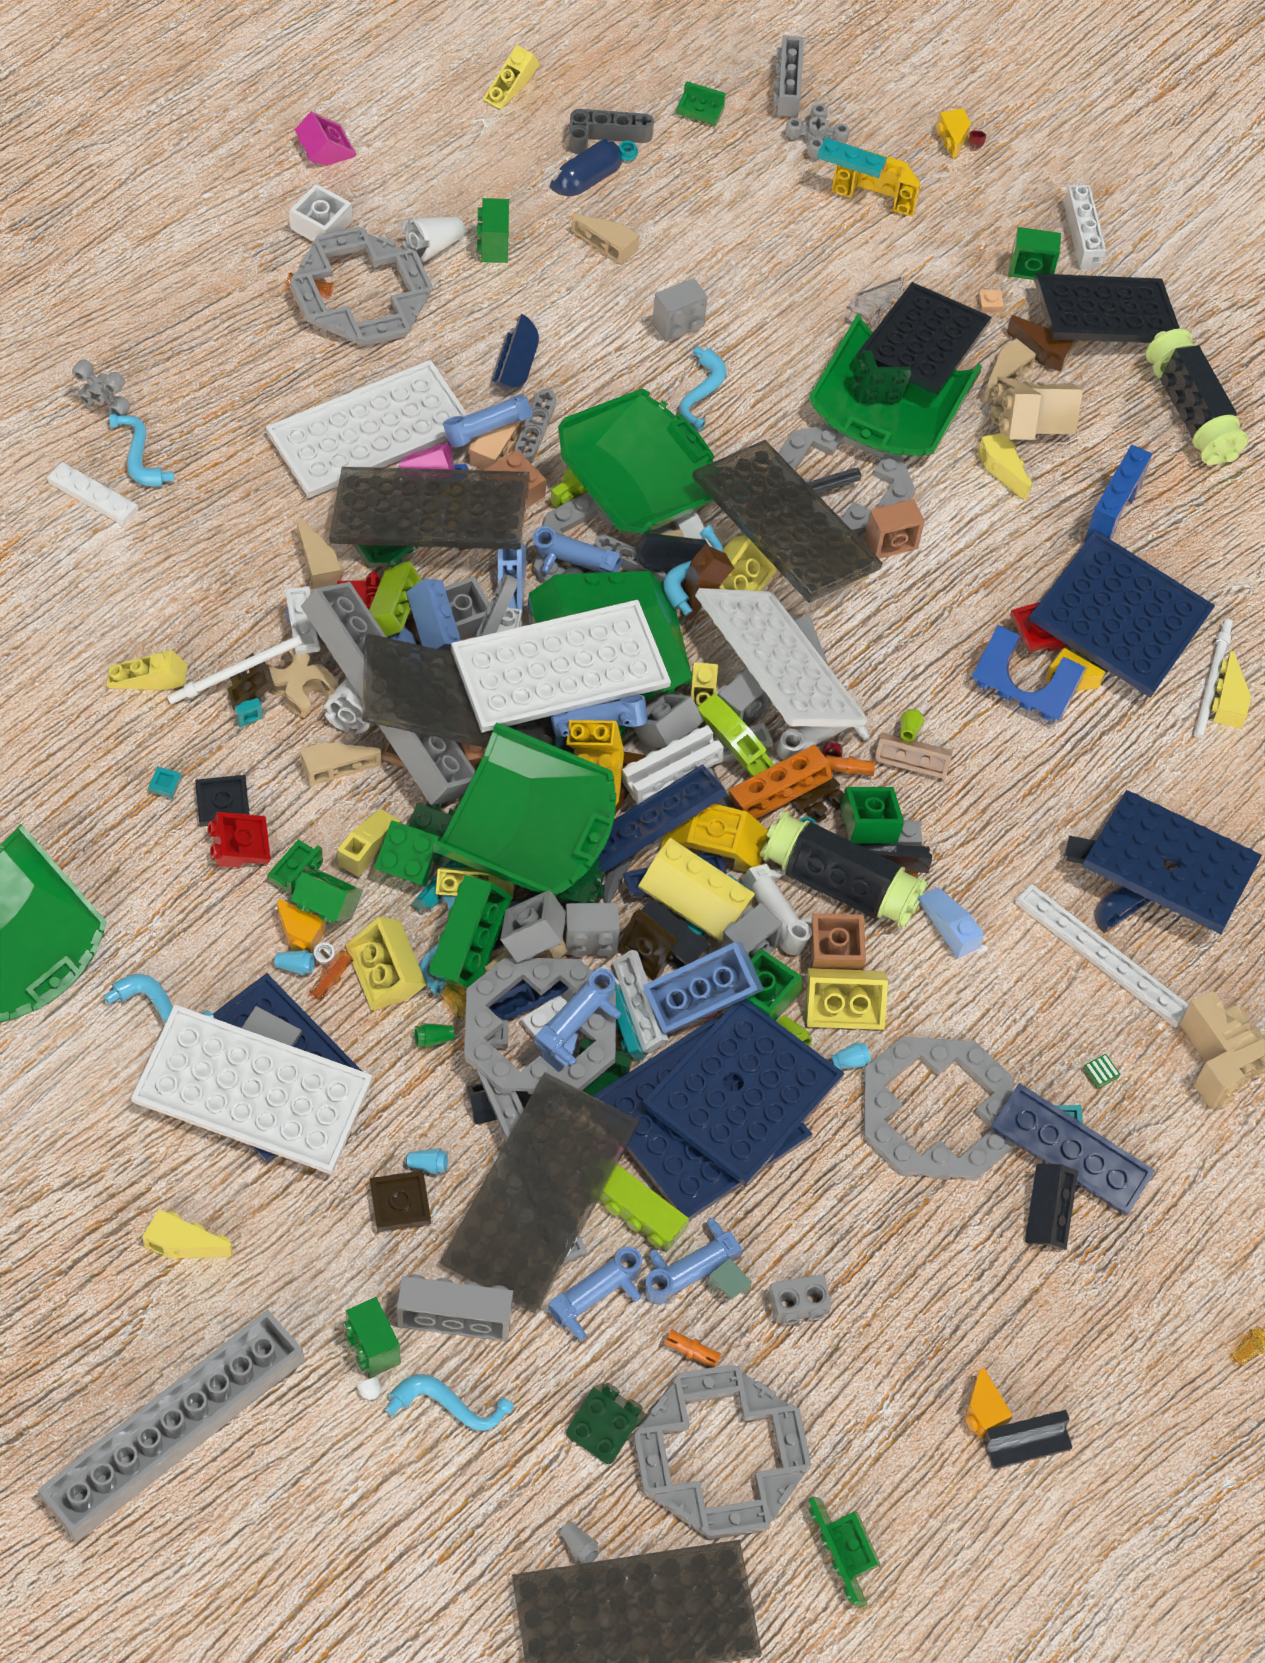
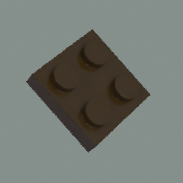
[617,909,678,980]
[370,1170,431,1232]

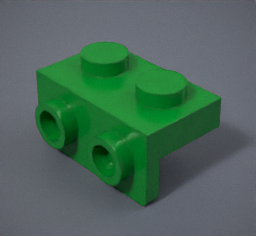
[676,81,726,126]
[267,839,324,895]

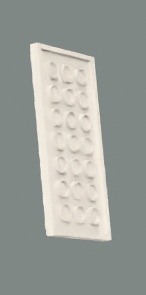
[266,360,468,498]
[695,588,868,727]
[451,600,671,732]
[131,1005,373,1175]

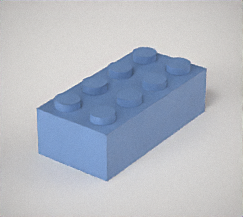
[643,942,764,1034]

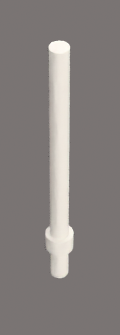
[1194,619,1233,739]
[167,635,303,704]

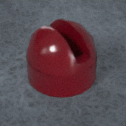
[969,130,987,149]
[822,741,843,757]

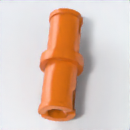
[826,755,876,777]
[664,1329,721,1368]

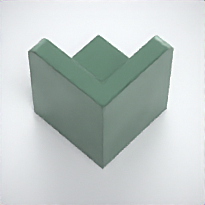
[707,1258,752,1299]

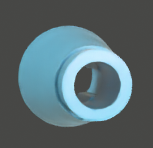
[275,950,315,976]
[831,1041,871,1069]
[407,1148,448,1175]

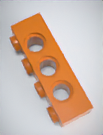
[729,744,833,819]

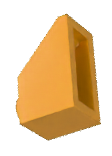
[277,898,326,953]
[965,1368,1013,1439]

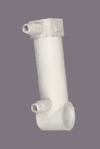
[776,698,870,760]
[742,864,812,955]

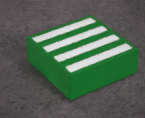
[1083,1054,1121,1089]

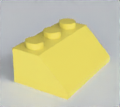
[718,534,777,591]
[345,916,427,1010]
[806,968,888,1030]

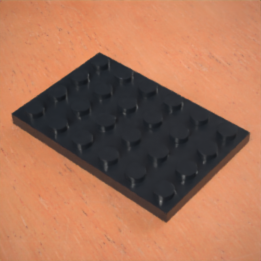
[1034,273,1180,343]
[856,282,992,395]

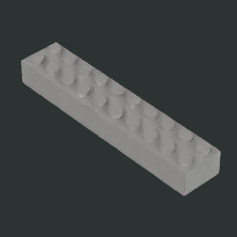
[301,582,476,805]
[37,1309,305,1543]

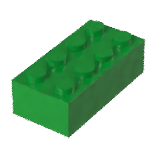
[429,875,513,990]

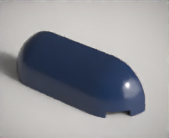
[550,139,622,196]
[492,314,539,389]
[1095,869,1170,934]
[488,979,569,1019]

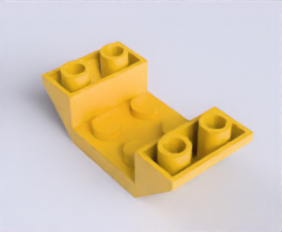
[831,149,921,217]
[566,720,624,805]
[660,804,769,872]

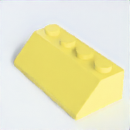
[638,838,755,943]

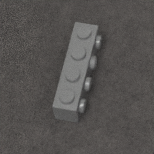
[773,35,804,117]

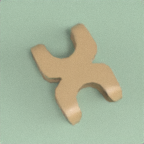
[266,648,339,718]

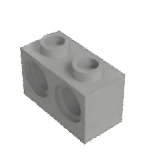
[768,1274,832,1325]

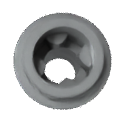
[560,1522,600,1565]

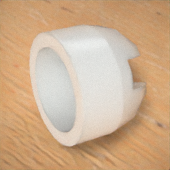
[314,942,335,965]
[357,1377,381,1401]

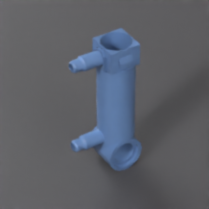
[443,394,533,447]
[533,526,623,574]
[551,695,648,738]
[535,968,621,1066]
[644,1218,742,1305]
[548,1247,642,1340]

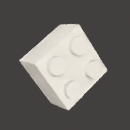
[289,184,353,241]

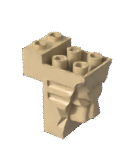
[990,376,1083,440]
[1180,991,1265,1110]

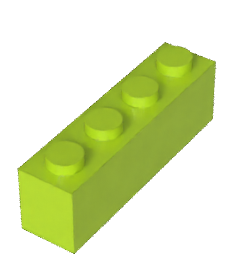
[369,561,421,637]
[583,1154,689,1252]

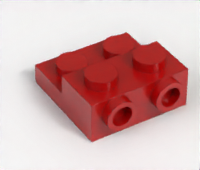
[1010,602,1069,653]
[207,812,271,868]

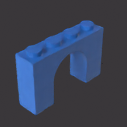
[1084,444,1153,543]
[972,625,1087,722]

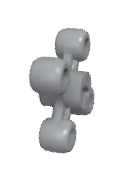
[785,104,850,159]
[72,359,130,416]

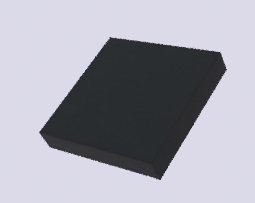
[195,775,250,827]

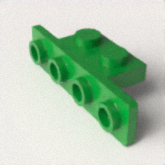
[808,1496,881,1607]

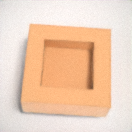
[978,290,1004,313]

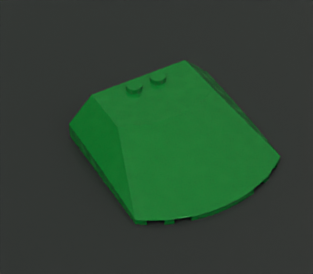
[809,313,982,456]
[558,388,727,534]
[527,571,692,702]
[433,722,616,896]
[0,824,107,1022]

